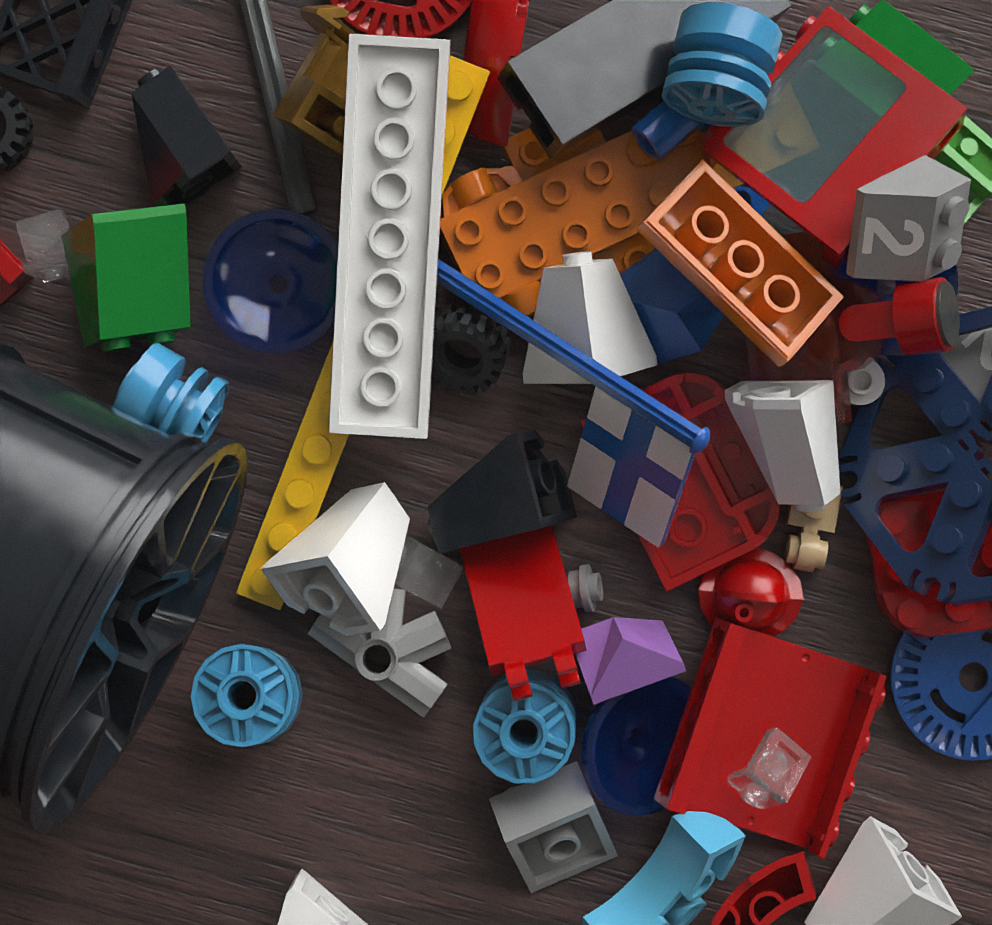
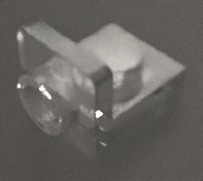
[15,208,70,282]
[395,534,464,609]
[728,727,812,809]

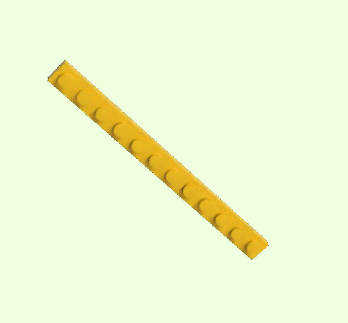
[236,55,490,610]

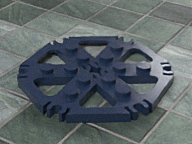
[838,306,992,607]

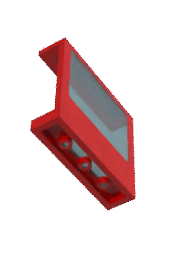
[701,6,967,270]

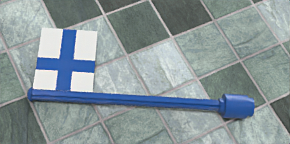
[338,219,710,548]

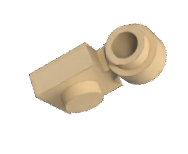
[784,486,843,572]

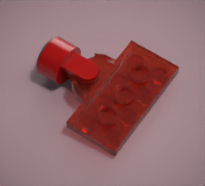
[746,232,960,423]

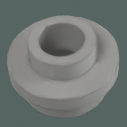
[568,564,603,612]

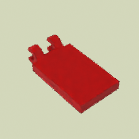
[460,525,587,701]

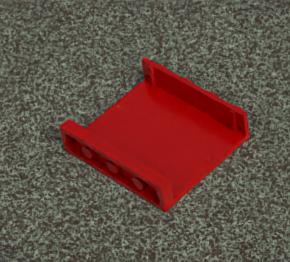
[654,617,887,859]

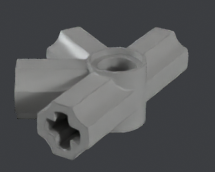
[308,588,452,718]

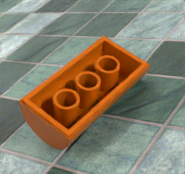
[636,160,844,367]

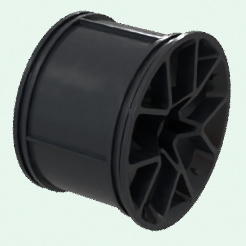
[0,342,248,834]

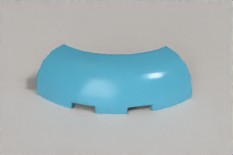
[582,811,746,925]

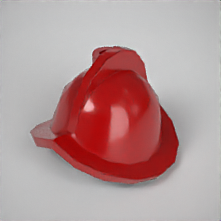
[697,547,804,636]

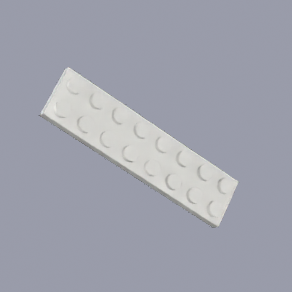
[329,34,450,439]

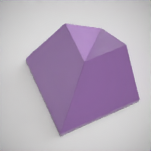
[575,617,686,704]

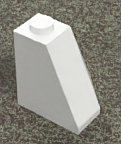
[523,251,658,384]
[724,380,840,512]
[261,482,410,636]
[805,816,962,925]

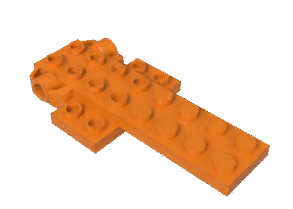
[439,83,820,324]

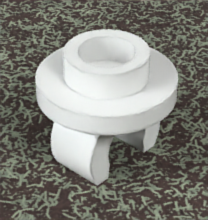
[836,357,885,405]

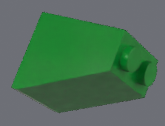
[807,0,975,135]
[61,204,190,353]

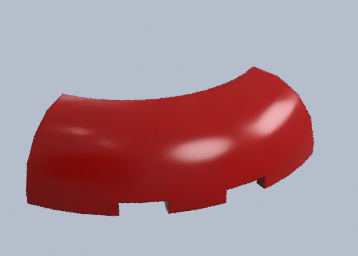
[463,0,530,146]
[710,851,817,925]

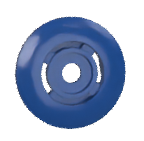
[890,630,992,761]

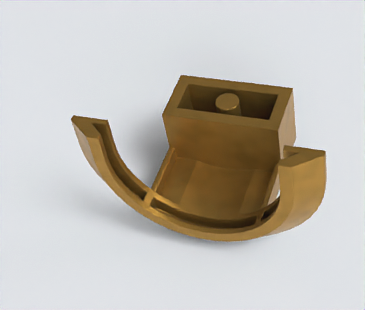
[272,5,356,162]

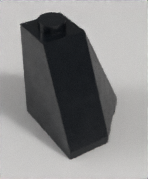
[131,65,242,207]
[427,429,577,554]

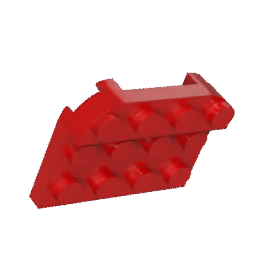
[581,372,780,592]
[866,491,992,639]

